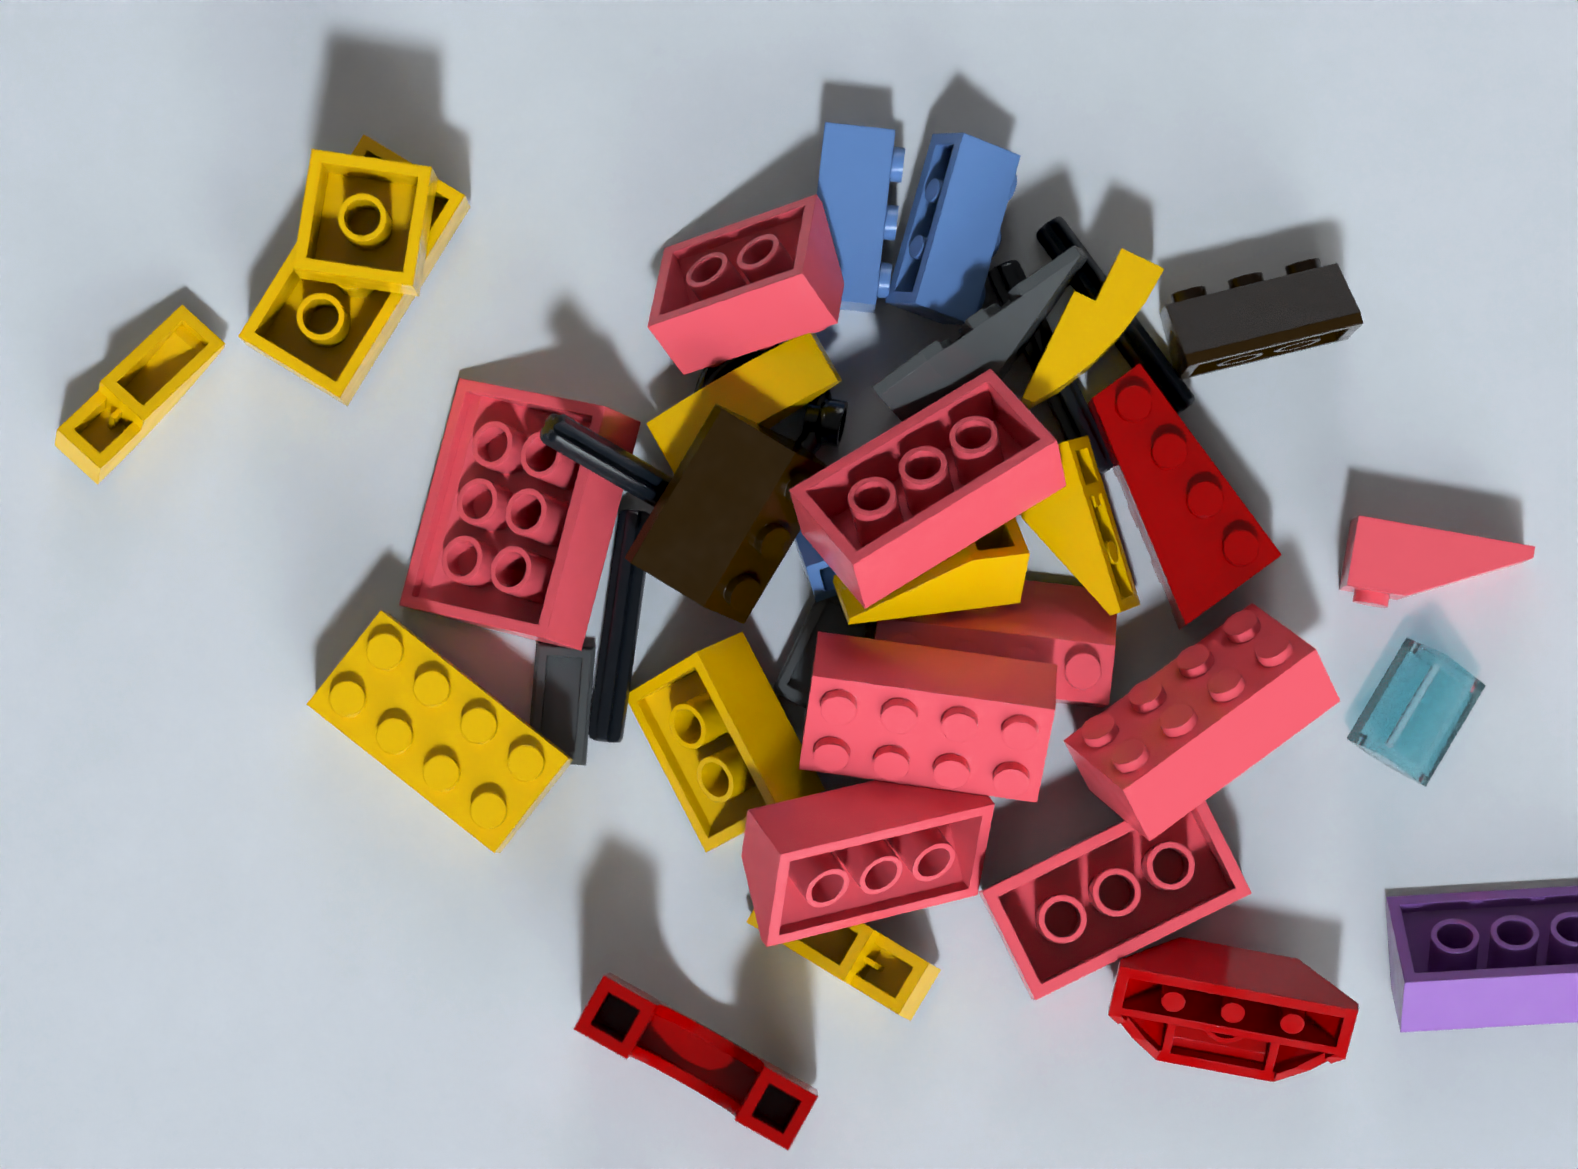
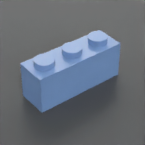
[817,122,905,313]
[885,132,1021,325]

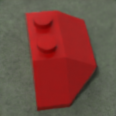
[1108,937,1359,1082]

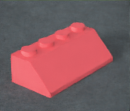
[874,580,1117,708]
[741,780,995,947]

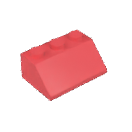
[647,194,844,375]

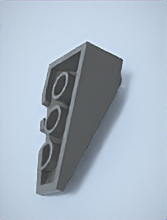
[872,246,1088,421]

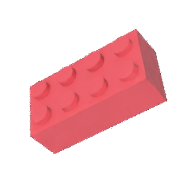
[789,368,1066,609]
[1063,603,1340,841]
[799,631,1057,803]
[979,801,1252,1000]

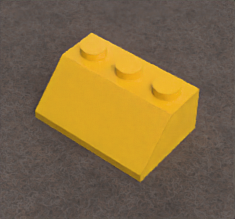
[628,631,825,852]

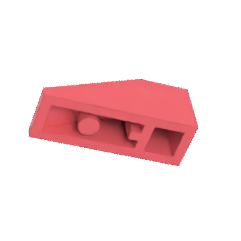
[1339,515,1535,608]

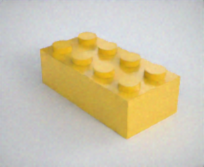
[238,134,470,406]
[307,610,573,853]

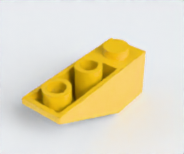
[833,517,1030,625]

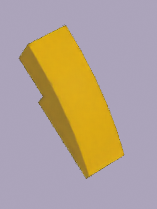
[1020,248,1164,410]
[54,304,225,485]
[646,333,842,473]
[746,909,941,1021]

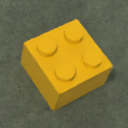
[292,149,438,296]

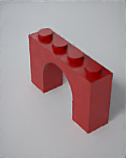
[574,972,818,1150]

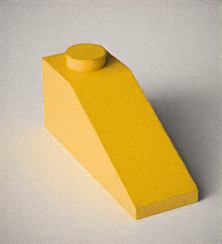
[1020,435,1141,616]

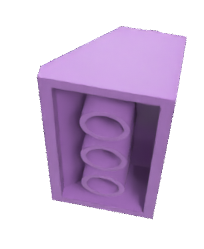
[1386,886,1578,1033]

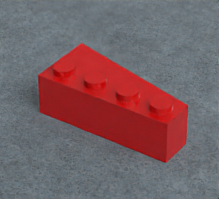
[1088,363,1282,630]

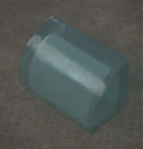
[1347,638,1486,787]

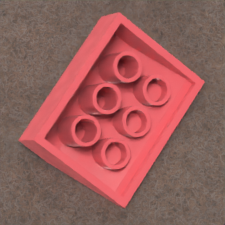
[399,378,641,651]

